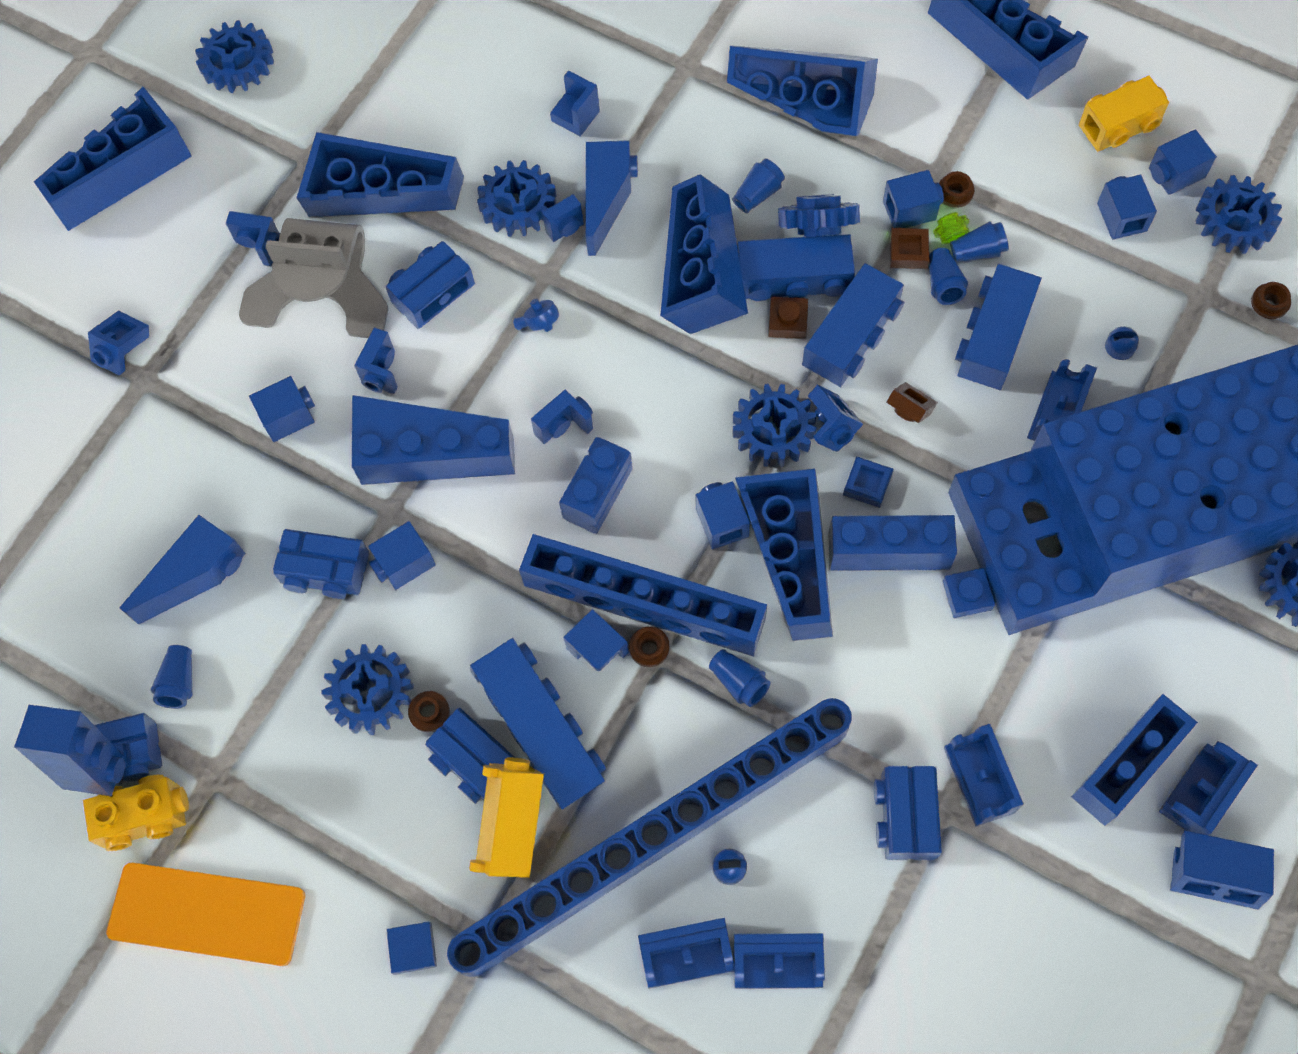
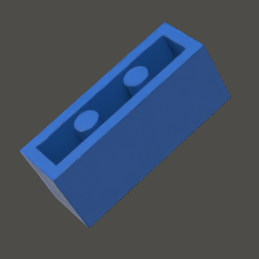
[738,234,855,301]
[802,263,905,388]
[955,263,1042,391]
[828,515,957,571]
[1071,694,1198,826]
[14,704,125,796]

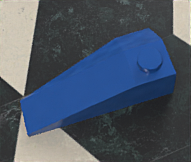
[727,45,878,136]

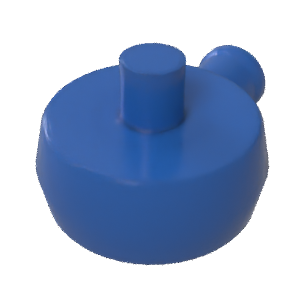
[513,299,559,332]

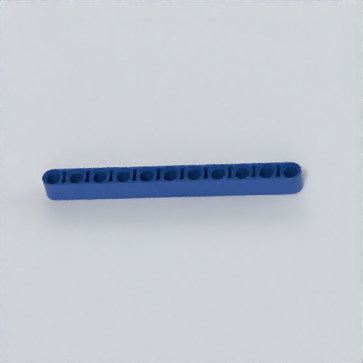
[447,698,852,977]

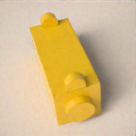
[469,757,544,878]

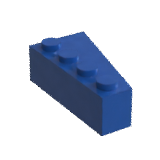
[928,0,1089,100]
[34,86,192,231]
[296,132,464,217]
[660,174,748,334]
[352,395,515,485]
[735,469,833,641]
[470,638,606,810]

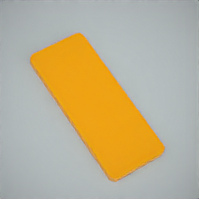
[106,863,305,966]

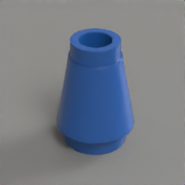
[732,158,785,213]
[950,221,1009,263]
[929,248,968,305]
[150,645,193,709]
[709,649,771,707]

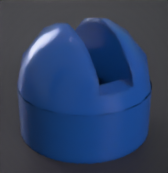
[1105,326,1139,360]
[713,849,747,885]

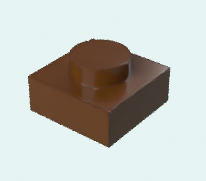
[890,228,929,269]
[768,297,808,339]
[886,382,938,423]

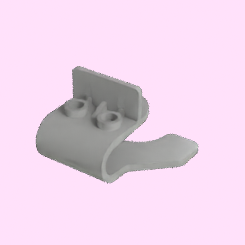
[239,218,388,338]

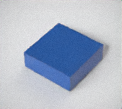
[843,456,894,508]
[386,922,437,975]

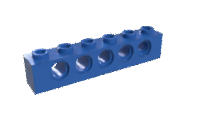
[519,534,767,657]

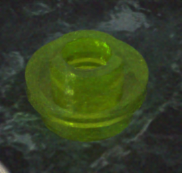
[933,212,970,244]

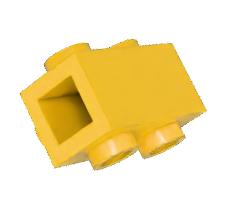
[1079,75,1169,152]
[83,774,189,851]

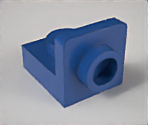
[225,211,280,267]
[88,310,149,375]
[354,327,398,394]
[808,384,863,452]
[531,389,593,444]

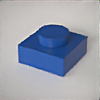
[542,194,584,242]
[942,568,995,618]

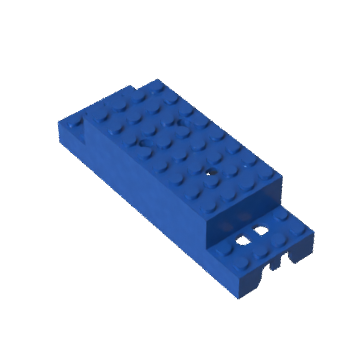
[948,345,1298,635]

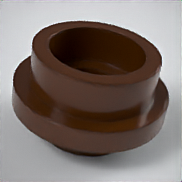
[939,171,975,208]
[1251,282,1291,319]
[629,627,670,667]
[408,691,450,733]

